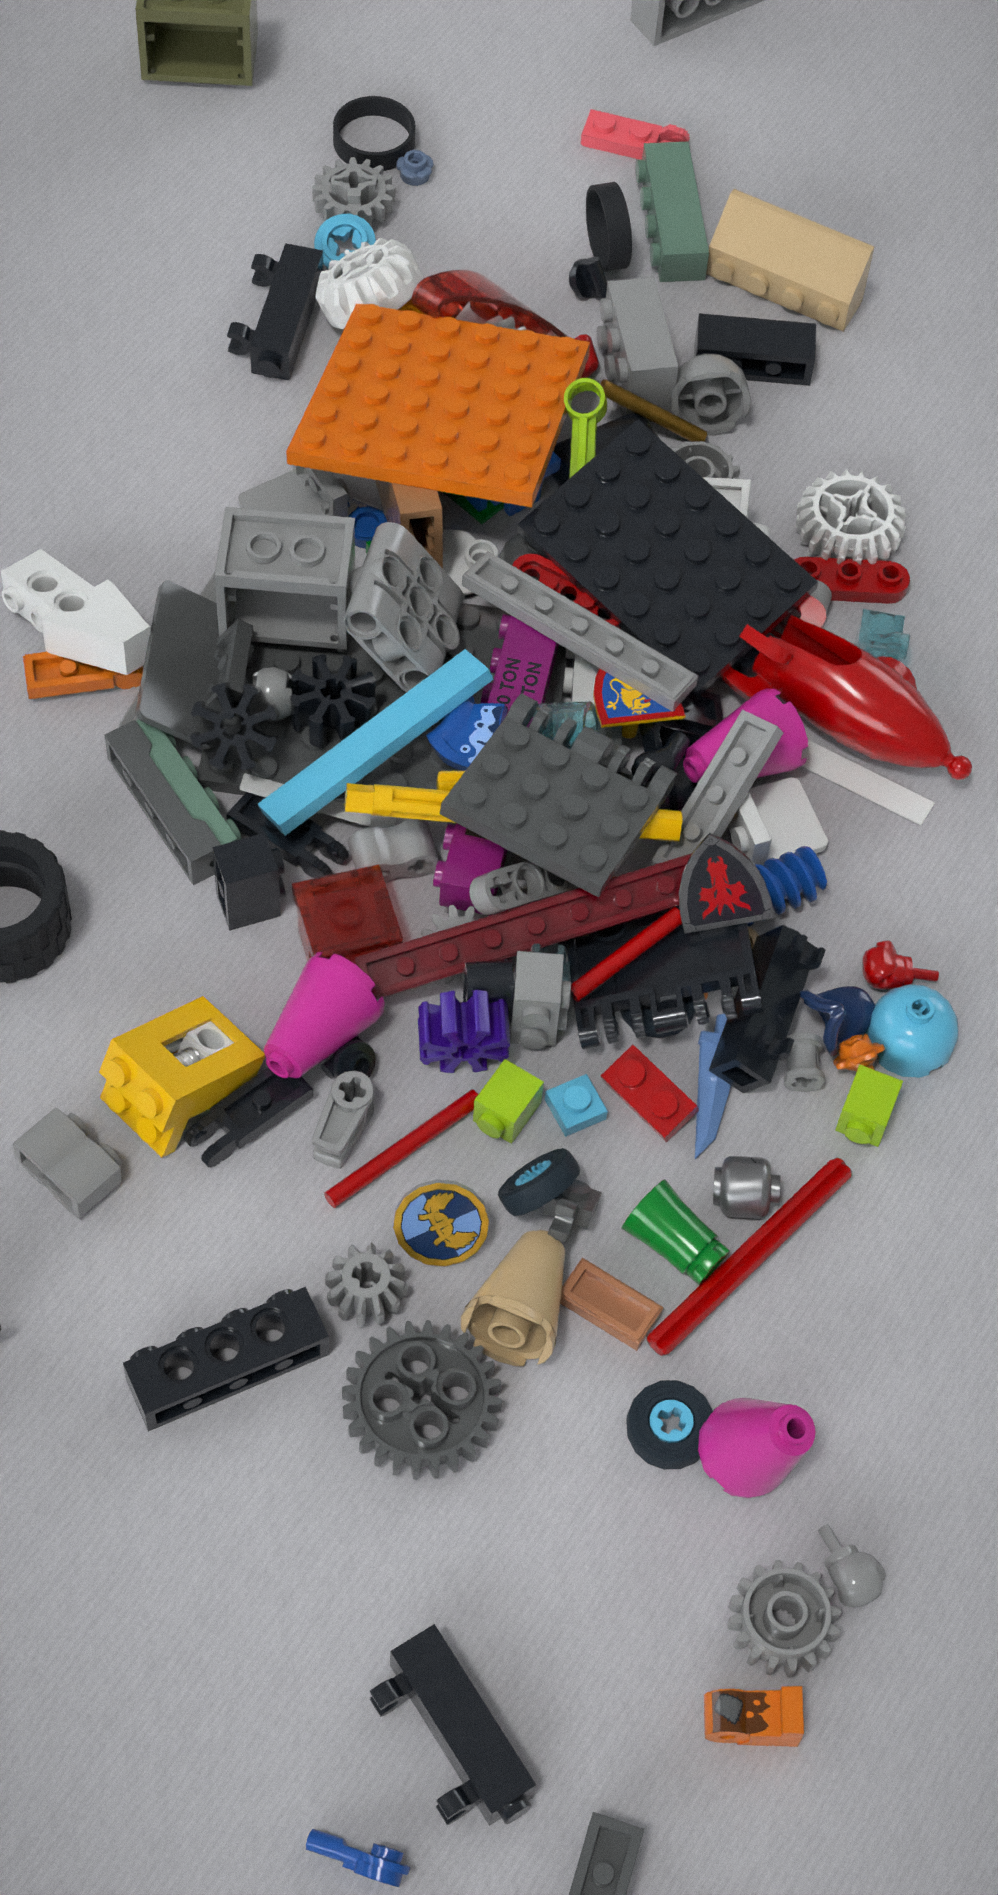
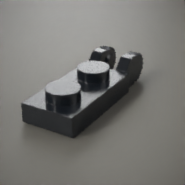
[226,792,349,883]
[183,1067,313,1168]

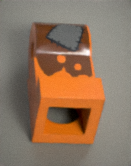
[704,1686,804,1747]

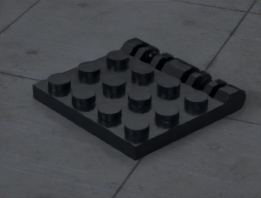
[566,906,764,1049]

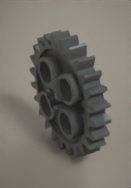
[342,1320,502,1480]

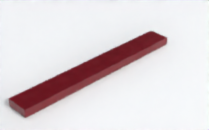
[355,853,692,1000]

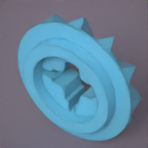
[314,214,376,269]

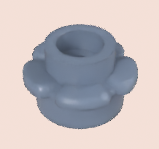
[396,150,434,186]

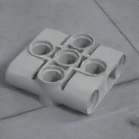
[343,522,464,693]

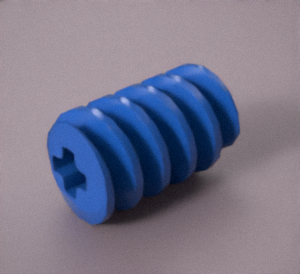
[747,846,827,927]

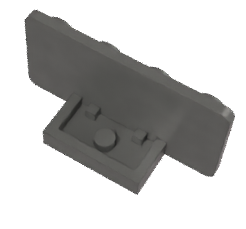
[135,580,254,750]

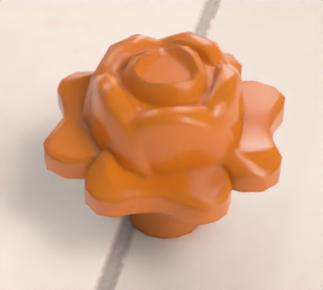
[833,1034,885,1072]

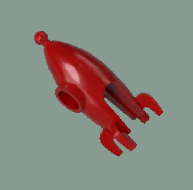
[721,596,973,780]

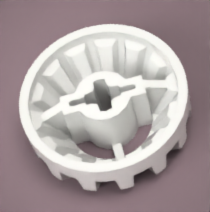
[315,238,423,329]

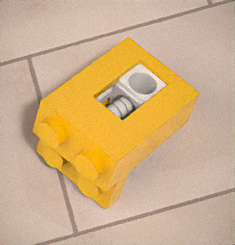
[99,996,265,1158]

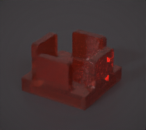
[292,864,403,964]

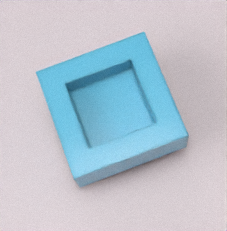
[544,1074,608,1137]

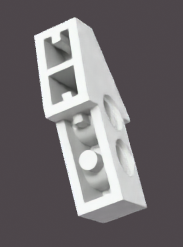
[1,549,151,675]

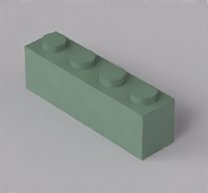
[635,141,709,282]

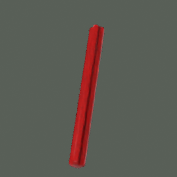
[647,1158,852,1356]

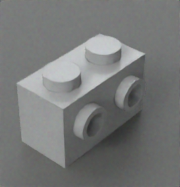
[510,951,571,1049]

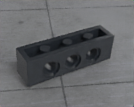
[123,1286,330,1432]

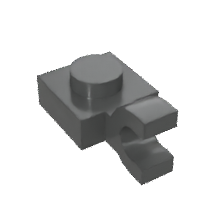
[542,1180,602,1242]

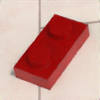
[600,1044,699,1143]

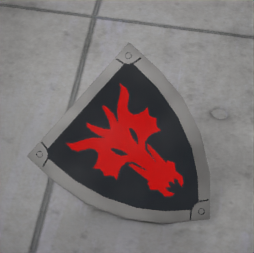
[679,832,775,933]

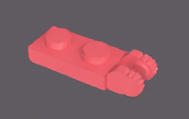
[581,109,690,159]

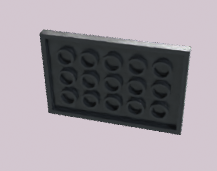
[517,419,818,698]

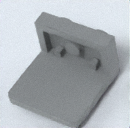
[238,465,350,517]

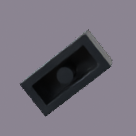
[212,833,286,931]

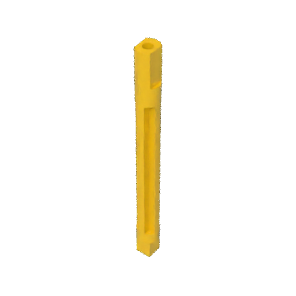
[344,783,683,842]

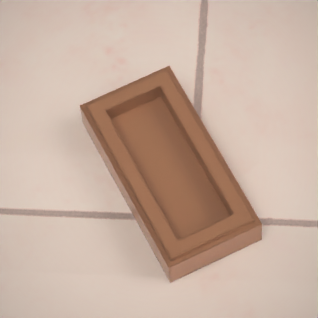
[560,1258,664,1351]

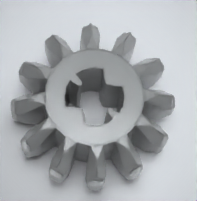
[325,1242,407,1328]

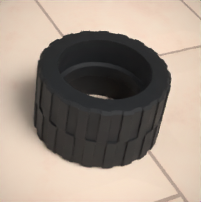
[0,830,72,984]

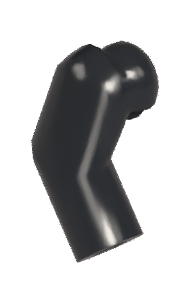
[631,732,690,783]

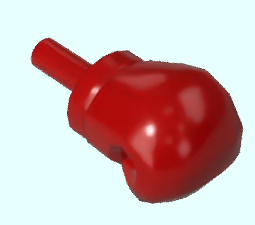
[862,940,939,990]

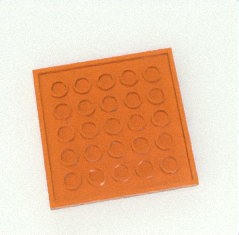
[286,304,590,508]

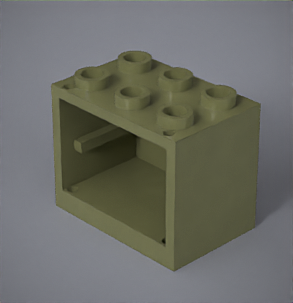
[135,0,258,86]

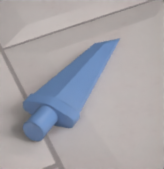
[695,1014,731,1159]

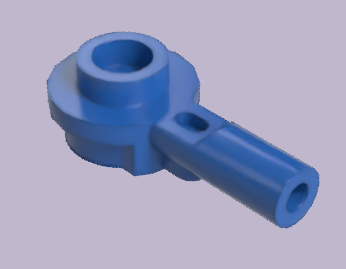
[306,1829,411,1887]

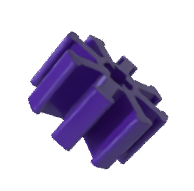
[418,990,510,1073]

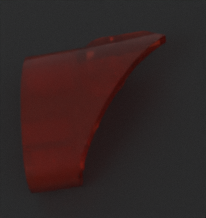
[412,270,567,337]

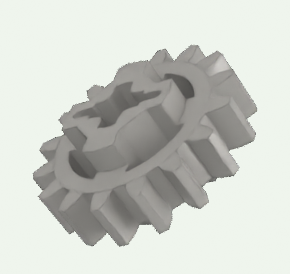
[312,157,395,227]

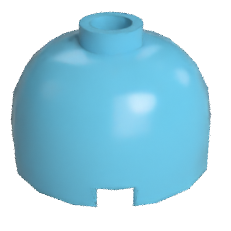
[866,984,958,1078]

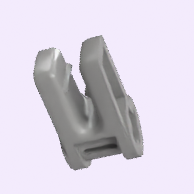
[312,1071,374,1168]

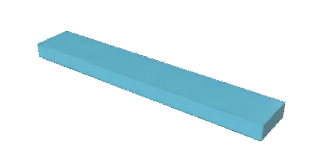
[258,649,494,836]

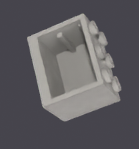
[214,507,355,650]

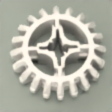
[795,469,906,565]

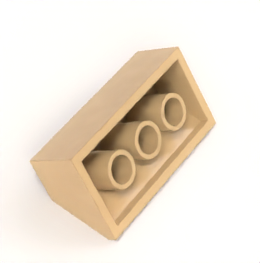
[706,189,875,332]

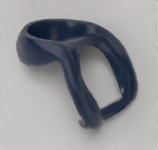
[800,986,875,1057]

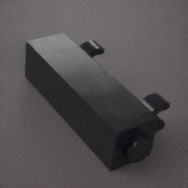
[227,243,324,381]
[709,924,826,1093]
[370,1624,536,1826]

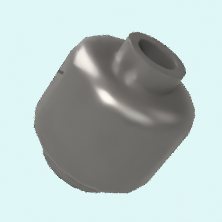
[713,1156,781,1219]

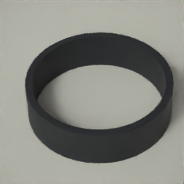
[333,96,415,171]
[586,182,632,272]

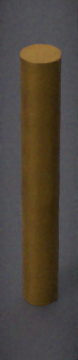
[600,379,707,442]

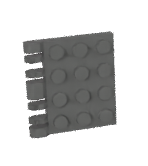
[439,693,678,897]

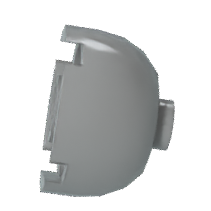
[670,354,751,435]

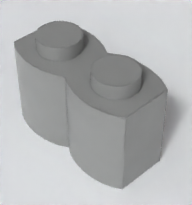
[13,1107,122,1219]

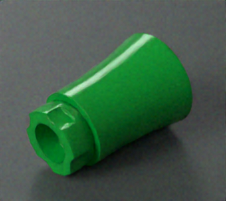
[621,1179,730,1285]

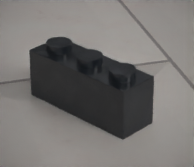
[694,313,816,386]

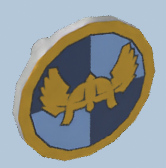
[393,1179,489,1266]

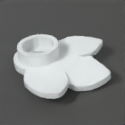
[443,529,500,595]

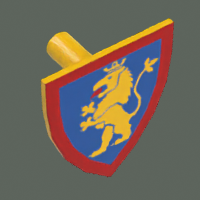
[593,669,686,739]

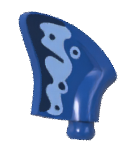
[426,696,507,771]

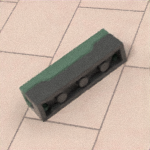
[104,719,242,885]

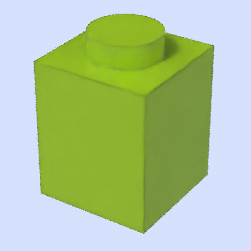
[473,1059,544,1144]
[835,1065,903,1147]

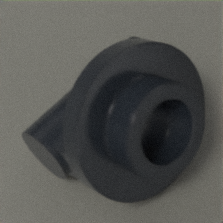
[569,256,608,299]
[321,1036,376,1079]

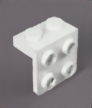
[727,777,828,865]

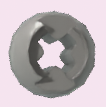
[249,667,292,722]

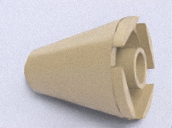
[461,1230,565,1366]

